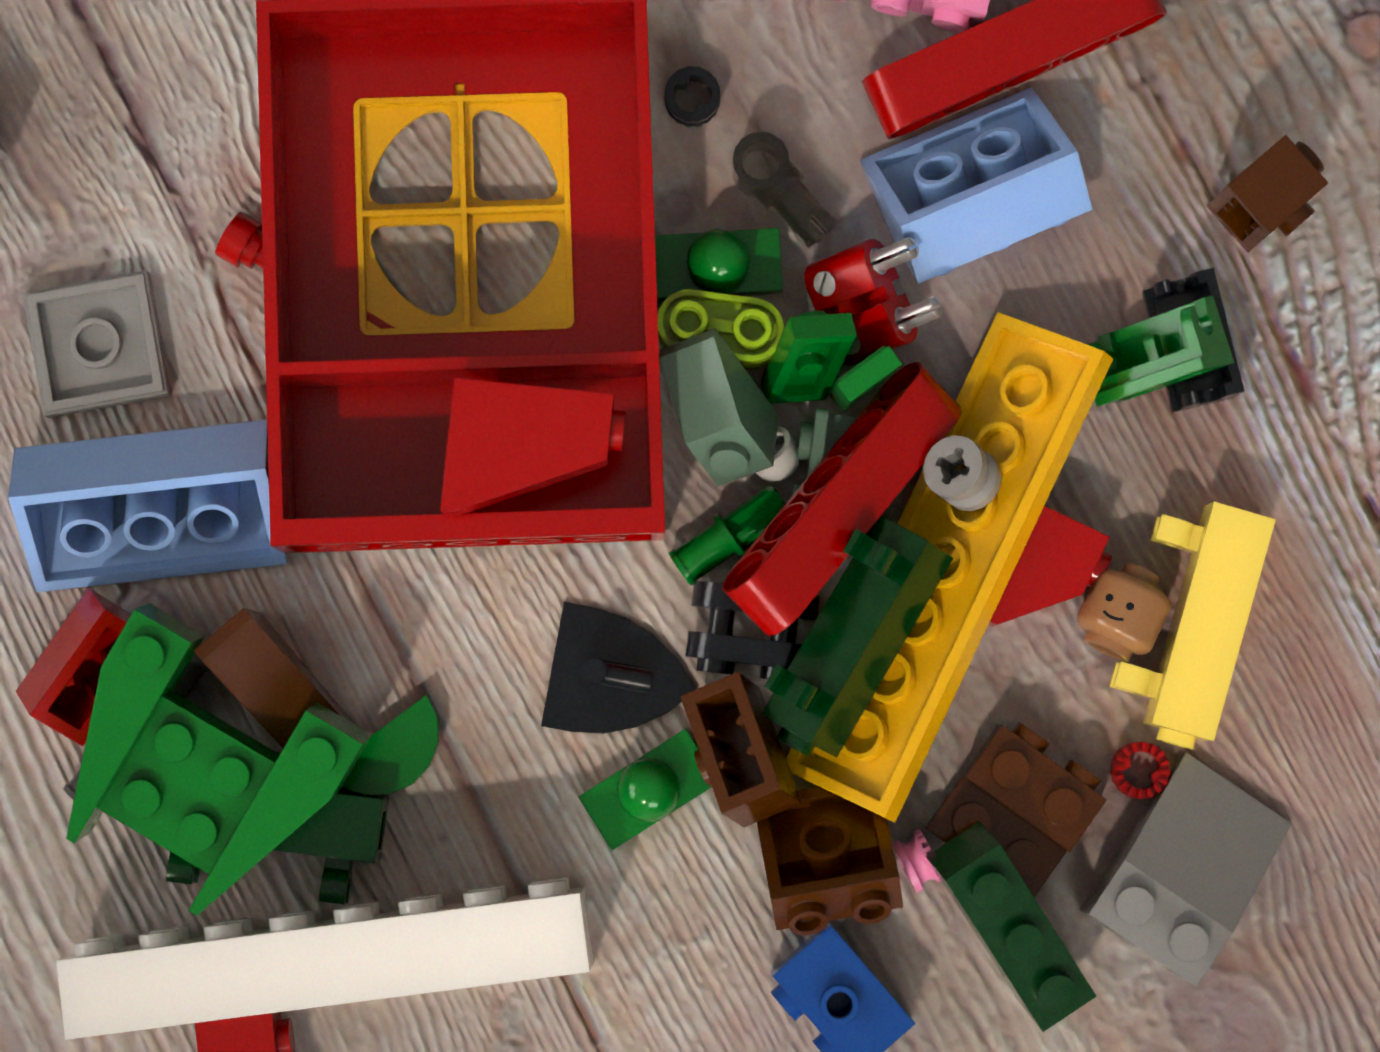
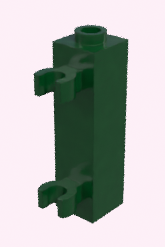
[762,515,953,757]
[166,791,390,905]

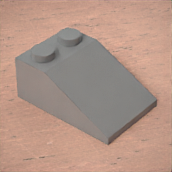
[1079,752,1292,987]

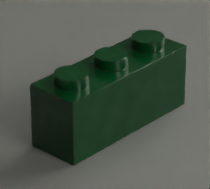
[926,821,1097,1032]

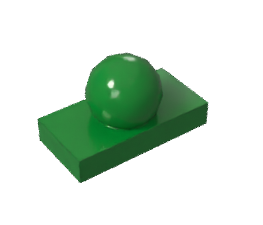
[655,228,783,301]
[578,729,712,851]

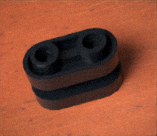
[685,581,820,679]

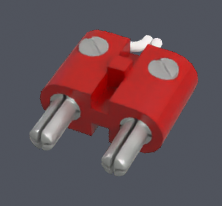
[804,237,943,366]

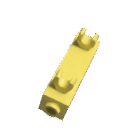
[1109,501,1276,750]

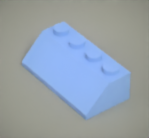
[8,420,287,593]

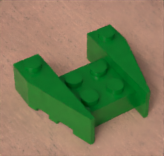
[66,603,372,916]

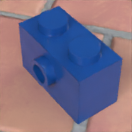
[771,922,916,1052]

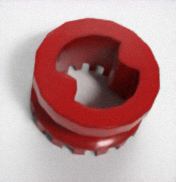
[1109,742,1171,799]

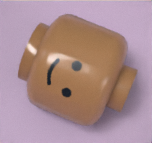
[1077,562,1171,662]

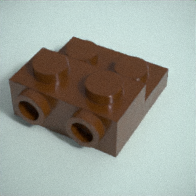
[925,722,1107,898]
[757,787,903,936]

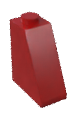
[440,378,626,516]

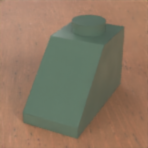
[659,328,779,486]

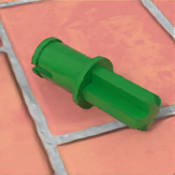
[668,486,786,586]

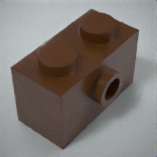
[1207,135,1328,253]
[680,671,802,827]

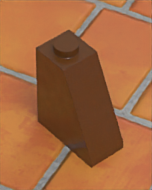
[193,608,355,748]

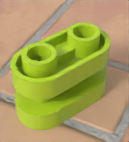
[658,289,784,370]

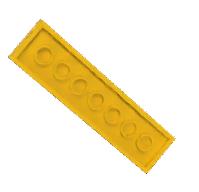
[786,312,1113,822]

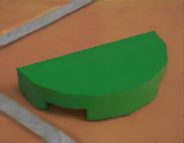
[342,695,439,796]

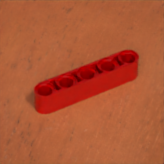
[861,0,1167,139]
[722,362,962,636]

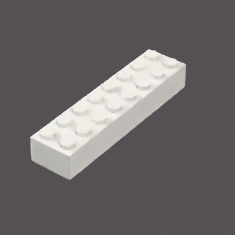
[56,877,594,1040]

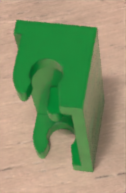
[1087,296,1234,406]

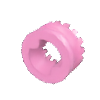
[892,829,942,894]

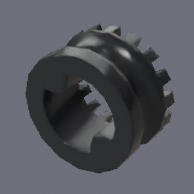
[664,66,720,127]

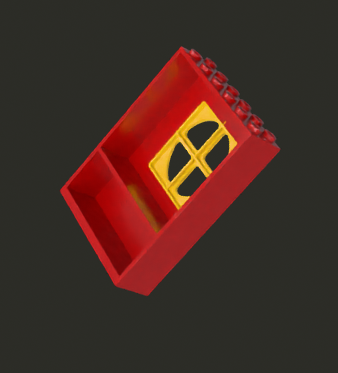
[256,0,665,553]

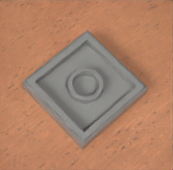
[22,270,171,418]

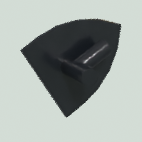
[541,602,696,734]

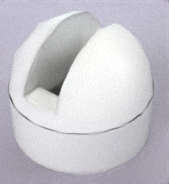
[756,426,799,482]

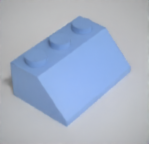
[860,87,1093,284]

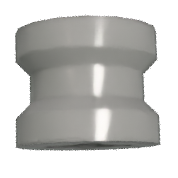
[923,435,1002,511]

